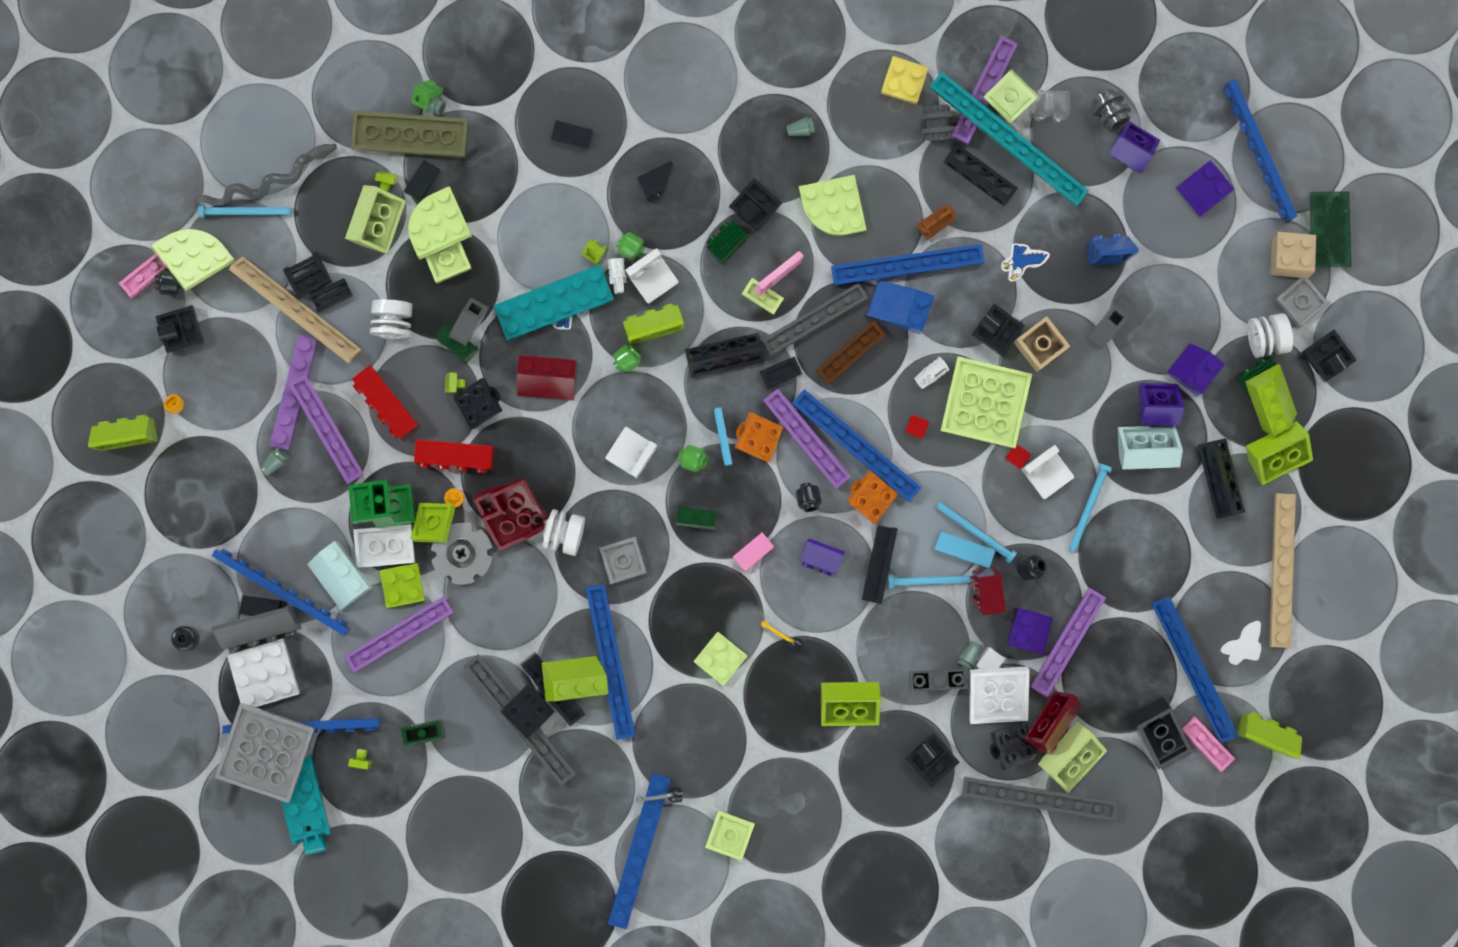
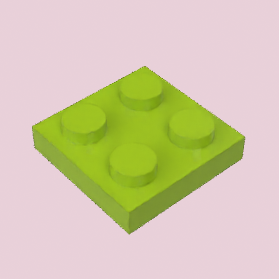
[411,503,455,543]
[379,563,426,608]

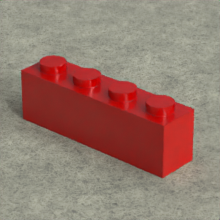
[352,365,420,440]
[414,439,495,473]

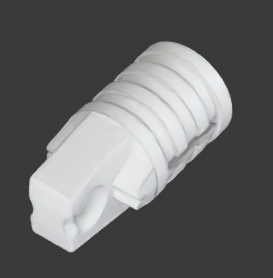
[607,258,627,294]
[914,357,950,389]

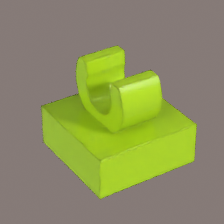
[375,171,399,192]
[582,239,607,266]
[445,372,466,394]
[348,749,372,769]

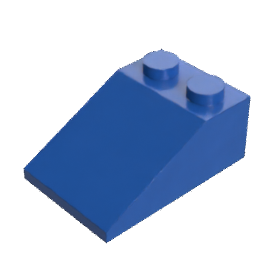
[1087,234,1139,265]
[866,280,934,335]

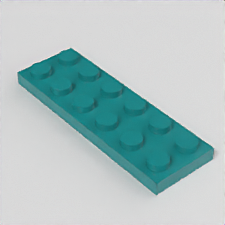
[494,264,614,341]

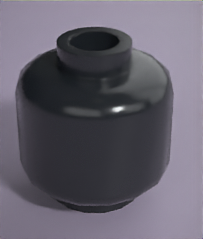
[155,270,183,295]
[795,482,822,512]
[1016,554,1046,580]
[171,626,200,651]

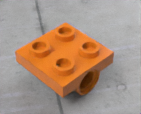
[735,412,783,462]
[846,471,898,525]

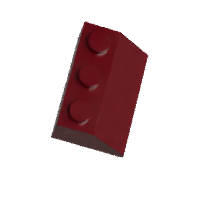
[517,355,578,400]
[1024,691,1081,754]

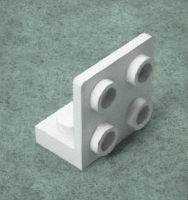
[626,248,679,304]
[606,427,658,479]
[1021,445,1074,499]

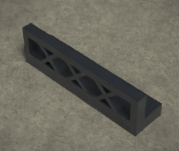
[943,144,1018,207]
[684,333,765,378]
[1198,438,1245,519]
[861,525,898,604]

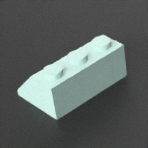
[1118,425,1183,469]
[307,541,373,611]

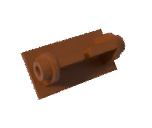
[916,203,958,240]

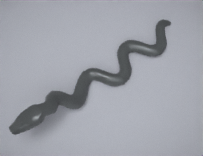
[195,144,337,207]

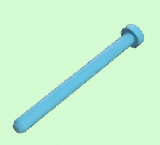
[198,204,292,218]
[1069,463,1112,552]
[936,502,1017,563]
[887,575,972,589]

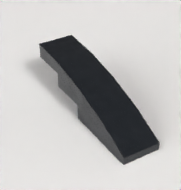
[520,652,585,727]

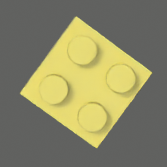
[881,56,929,105]

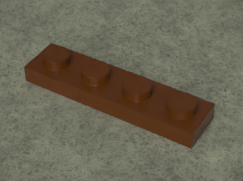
[816,320,886,385]

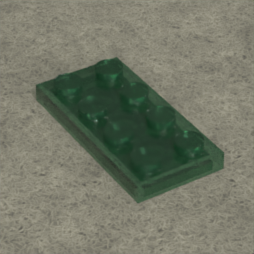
[1309,191,1352,268]

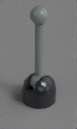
[636,787,683,804]

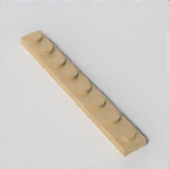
[229,257,362,363]
[1269,493,1296,648]

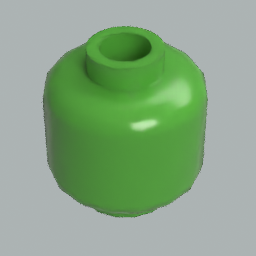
[616,232,645,260]
[613,344,642,372]
[678,445,708,472]

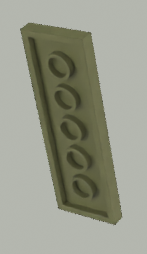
[351,111,468,158]

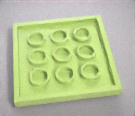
[940,357,1032,448]

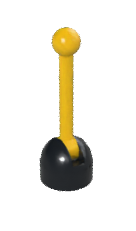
[761,620,804,653]

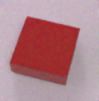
[904,414,930,439]
[1005,444,1031,470]

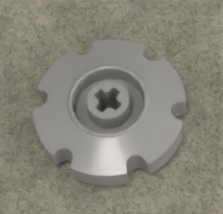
[431,523,493,585]

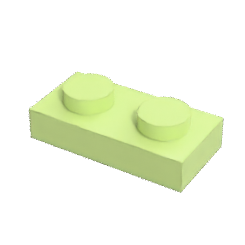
[742,278,784,315]

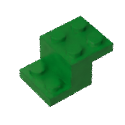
[348,480,415,528]

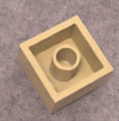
[1270,232,1316,279]
[1013,316,1070,372]

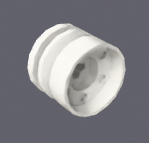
[370,299,413,339]
[1248,313,1293,358]
[543,509,585,556]

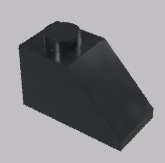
[637,161,673,201]

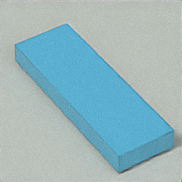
[714,407,732,466]
[934,531,995,568]

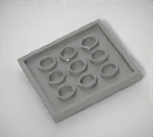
[215,703,316,803]

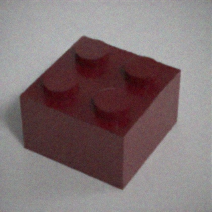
[969,567,1006,615]

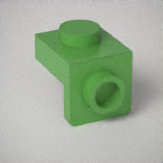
[411,80,443,110]

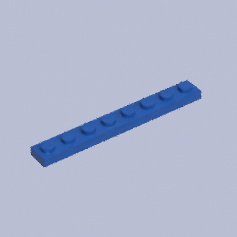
[1224,78,1298,223]
[831,244,984,286]
[792,389,922,502]
[212,548,351,636]
[586,584,636,740]
[1151,596,1239,743]
[222,718,382,734]
[608,773,671,930]

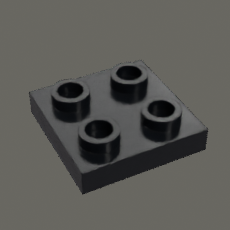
[729,178,782,232]
[971,304,1025,357]
[155,305,205,353]
[1302,329,1356,383]
[453,378,503,430]
[500,684,556,739]
[990,721,1037,770]
[905,733,960,788]

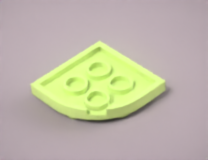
[799,175,867,236]
[408,186,472,260]
[151,229,234,291]

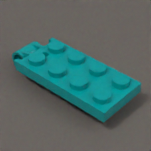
[281,755,331,856]

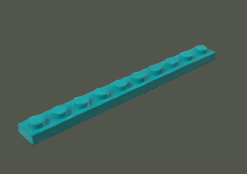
[929,71,1089,206]

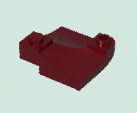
[473,477,548,551]

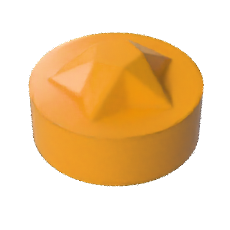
[164,394,184,414]
[444,488,464,508]

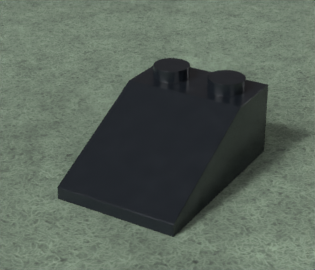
[1129,697,1192,769]

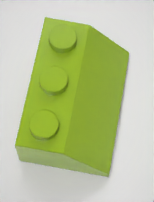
[623,304,685,345]
[1245,364,1297,437]
[88,415,157,451]
[1246,421,1313,486]
[542,656,609,702]
[821,682,881,726]
[1236,711,1302,760]

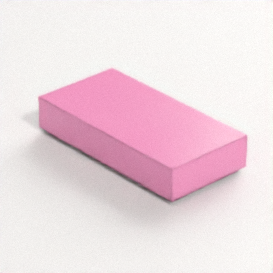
[733,533,774,571]

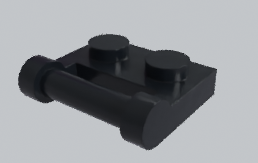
[283,251,333,299]

